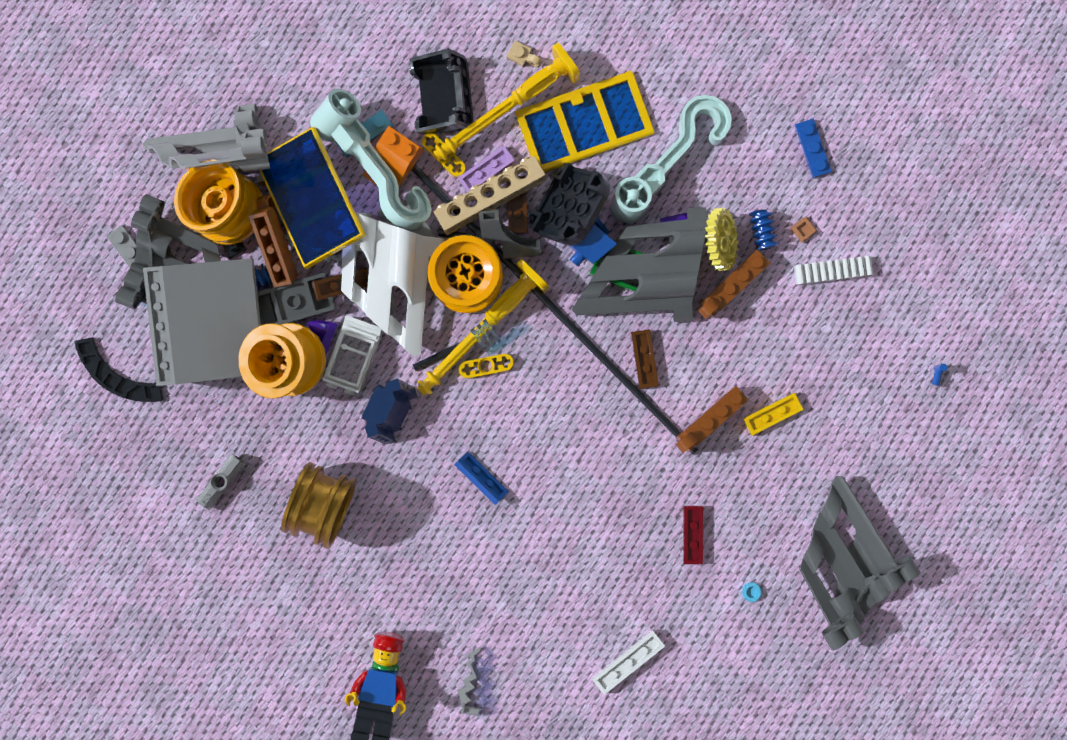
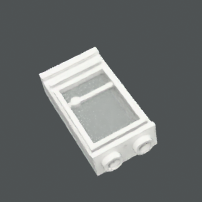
[322,315,383,396]

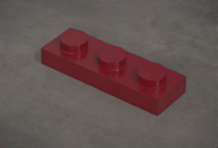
[683,506,703,565]

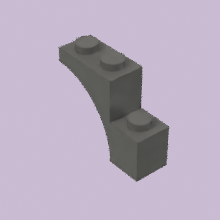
[479,210,541,259]

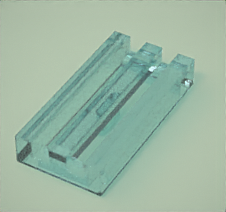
[470,319,503,356]

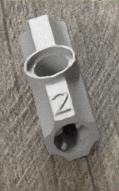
[196,454,246,510]

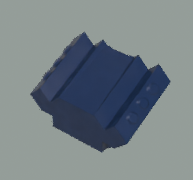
[361,378,418,445]

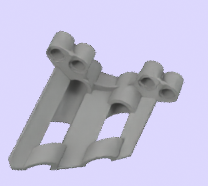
[143,103,270,172]

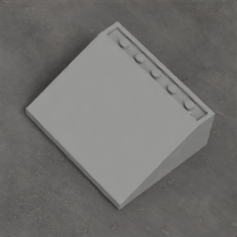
[143,258,261,386]

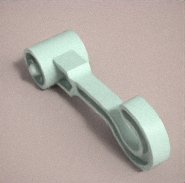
[310,89,431,230]
[610,95,732,224]

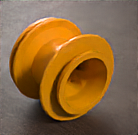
[428,235,503,313]
[238,323,326,399]

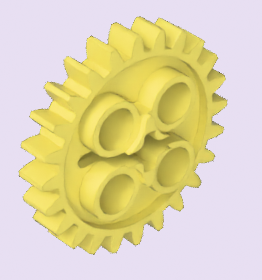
[705,208,739,271]

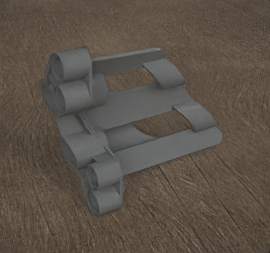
[115,194,221,310]
[572,207,708,322]
[799,476,921,651]

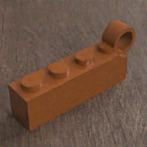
[249,194,298,288]
[698,250,770,319]
[675,386,749,453]

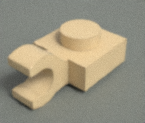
[506,41,541,68]

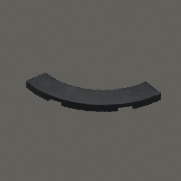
[74,337,164,402]

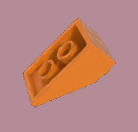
[362,126,424,188]

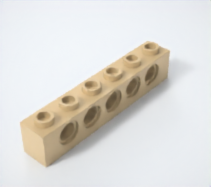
[433,156,547,235]

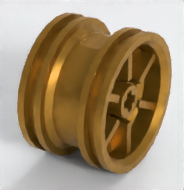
[281,462,356,549]

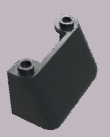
[409,48,474,134]

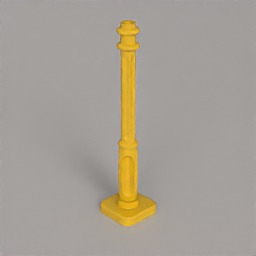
[433,42,580,161]

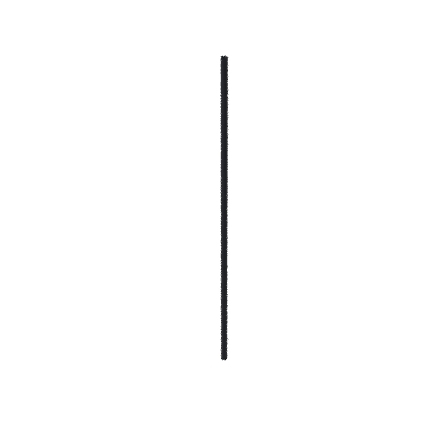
[411,164,699,455]

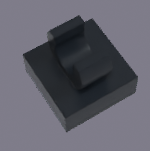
[222,241,246,258]

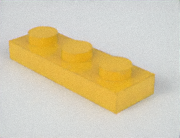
[743,393,804,436]

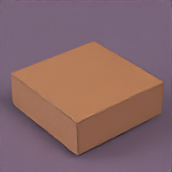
[790,216,817,243]

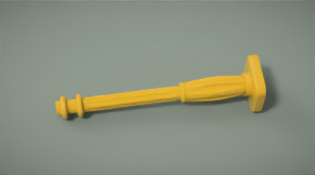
[417,259,550,396]

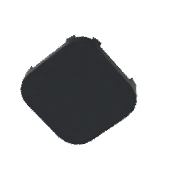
[528,163,610,246]

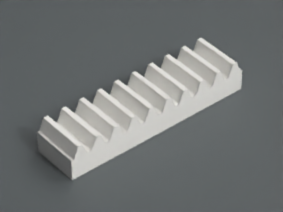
[794,256,873,285]
[592,630,665,695]

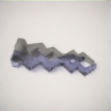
[458,646,495,717]

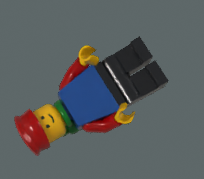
[345,631,407,740]

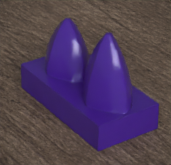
[307,320,338,355]

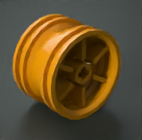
[174,159,263,245]

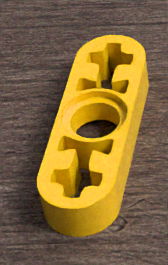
[422,133,466,178]
[459,354,514,379]

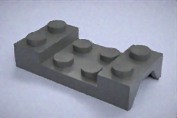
[257,272,337,325]

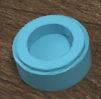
[742,582,762,602]

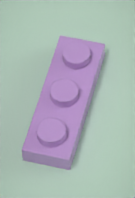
[458,145,515,192]

